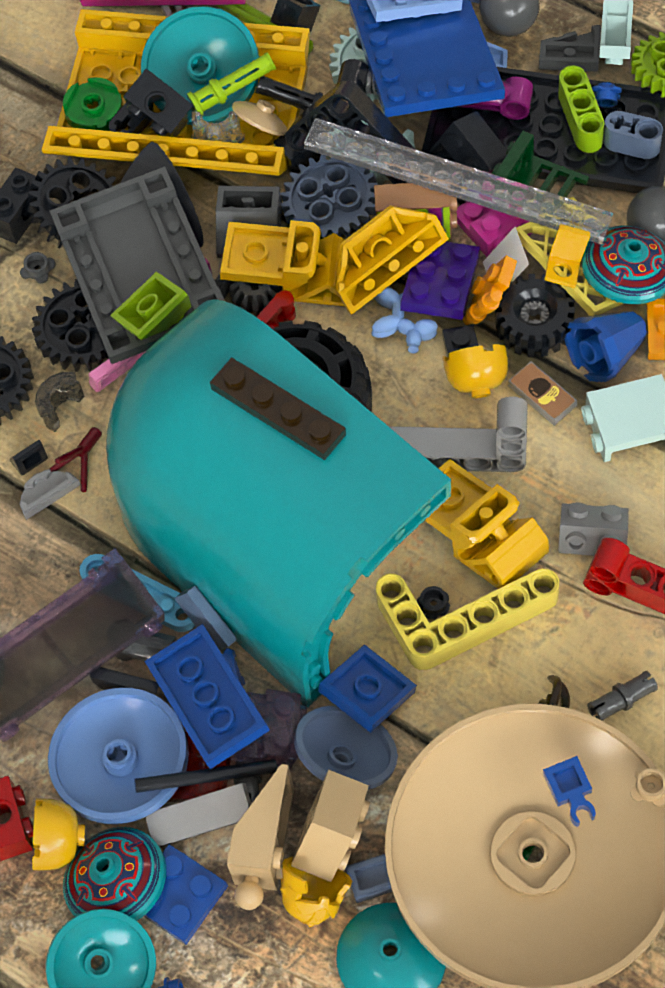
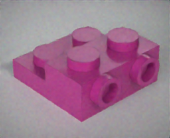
[457,185,538,257]

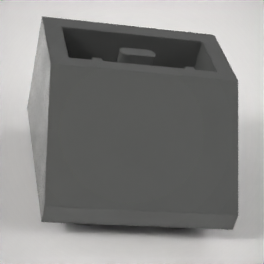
[216,186,283,258]

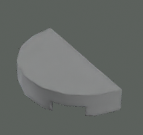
[20,469,81,520]

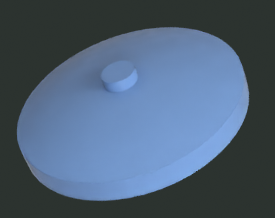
[48,688,189,824]

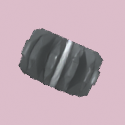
[229,281,283,317]

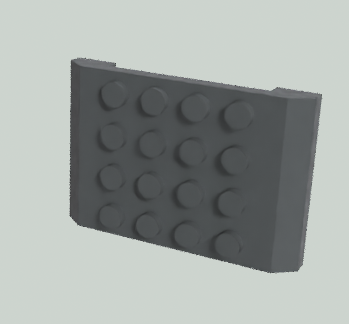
[50,166,225,364]

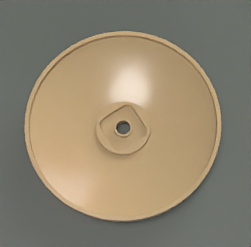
[385,704,665,988]

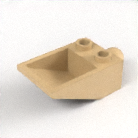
[227,764,294,910]

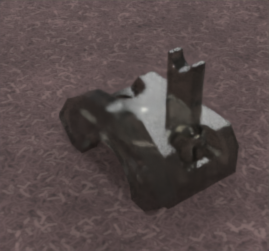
[35,372,85,432]

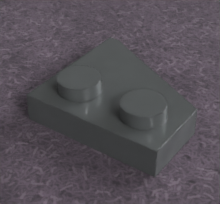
[539,25,601,72]

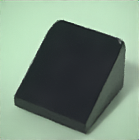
[10,440,48,476]

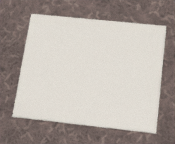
[483,227,529,283]

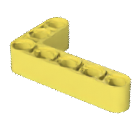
[376,568,559,670]

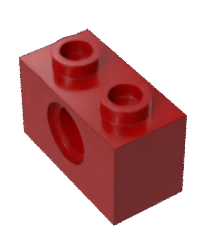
[0,776,33,861]

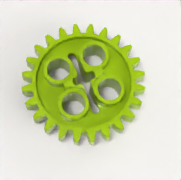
[631,32,665,98]

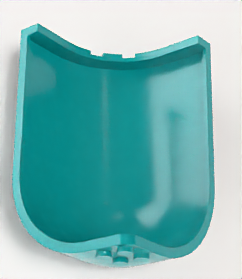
[106,299,451,708]

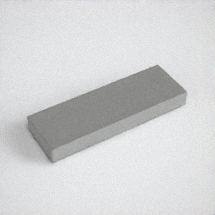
[145,783,251,847]

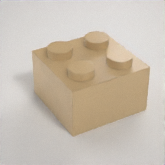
[291,769,370,882]

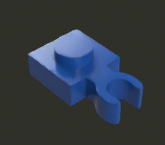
[543,756,596,827]

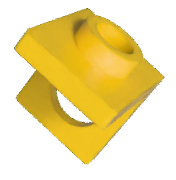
[544,224,591,288]

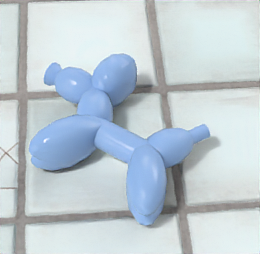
[371,287,438,354]

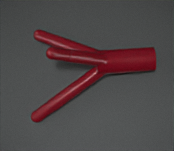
[49,427,102,493]

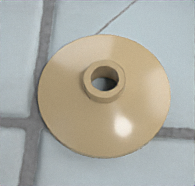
[232,99,287,136]

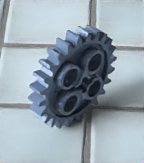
[281,153,378,238]

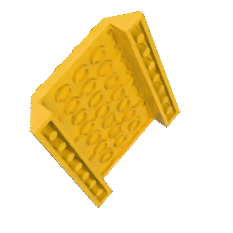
[42,9,310,176]

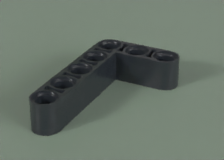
[285,81,442,184]

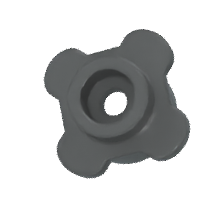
[20,252,56,284]

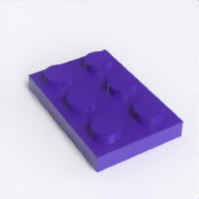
[400,242,480,320]

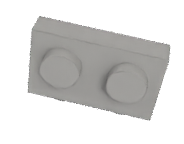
[558,502,629,556]

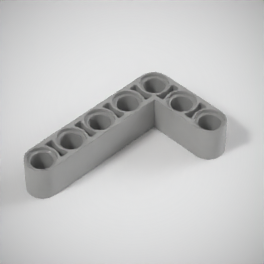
[389,396,528,472]

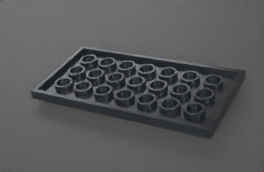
[421,67,665,193]

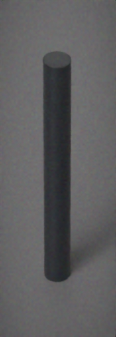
[134,759,277,793]

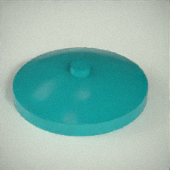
[141,7,260,126]

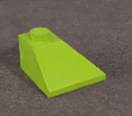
[110,271,191,340]

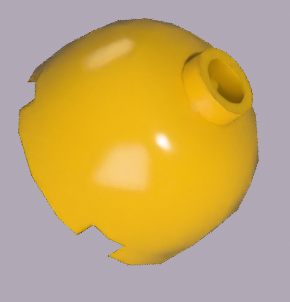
[442,344,508,399]
[32,798,85,871]

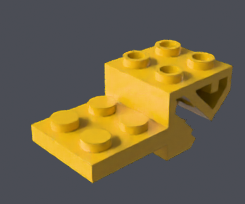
[220,220,345,307]
[425,459,549,589]

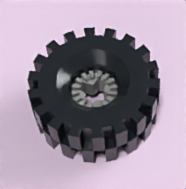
[495,273,575,358]

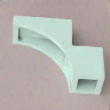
[599,0,633,65]

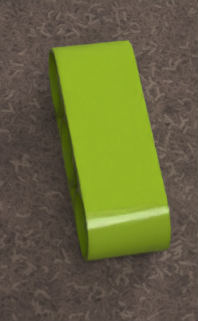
[558,65,605,153]

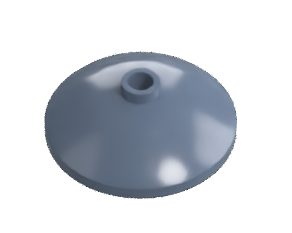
[294,706,398,790]

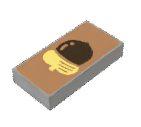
[508,361,577,426]

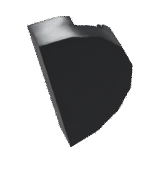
[90,666,159,695]

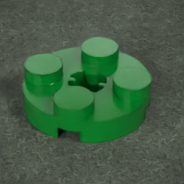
[63,77,123,131]

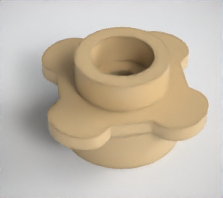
[630,766,665,807]

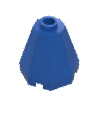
[564,311,647,382]

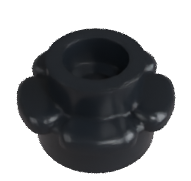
[417,586,450,619]

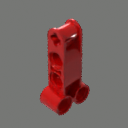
[583,537,665,614]

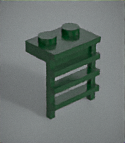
[492,131,589,224]

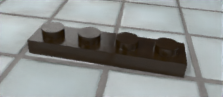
[210,357,346,460]

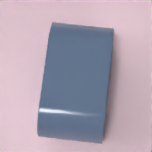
[603,111,663,159]

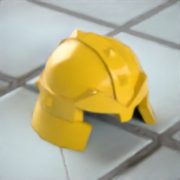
[280,857,353,928]

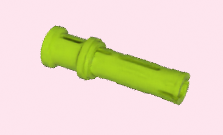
[186,52,276,117]

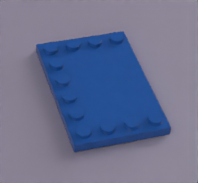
[349,0,505,117]

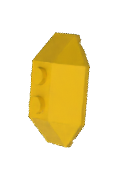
[335,205,449,315]

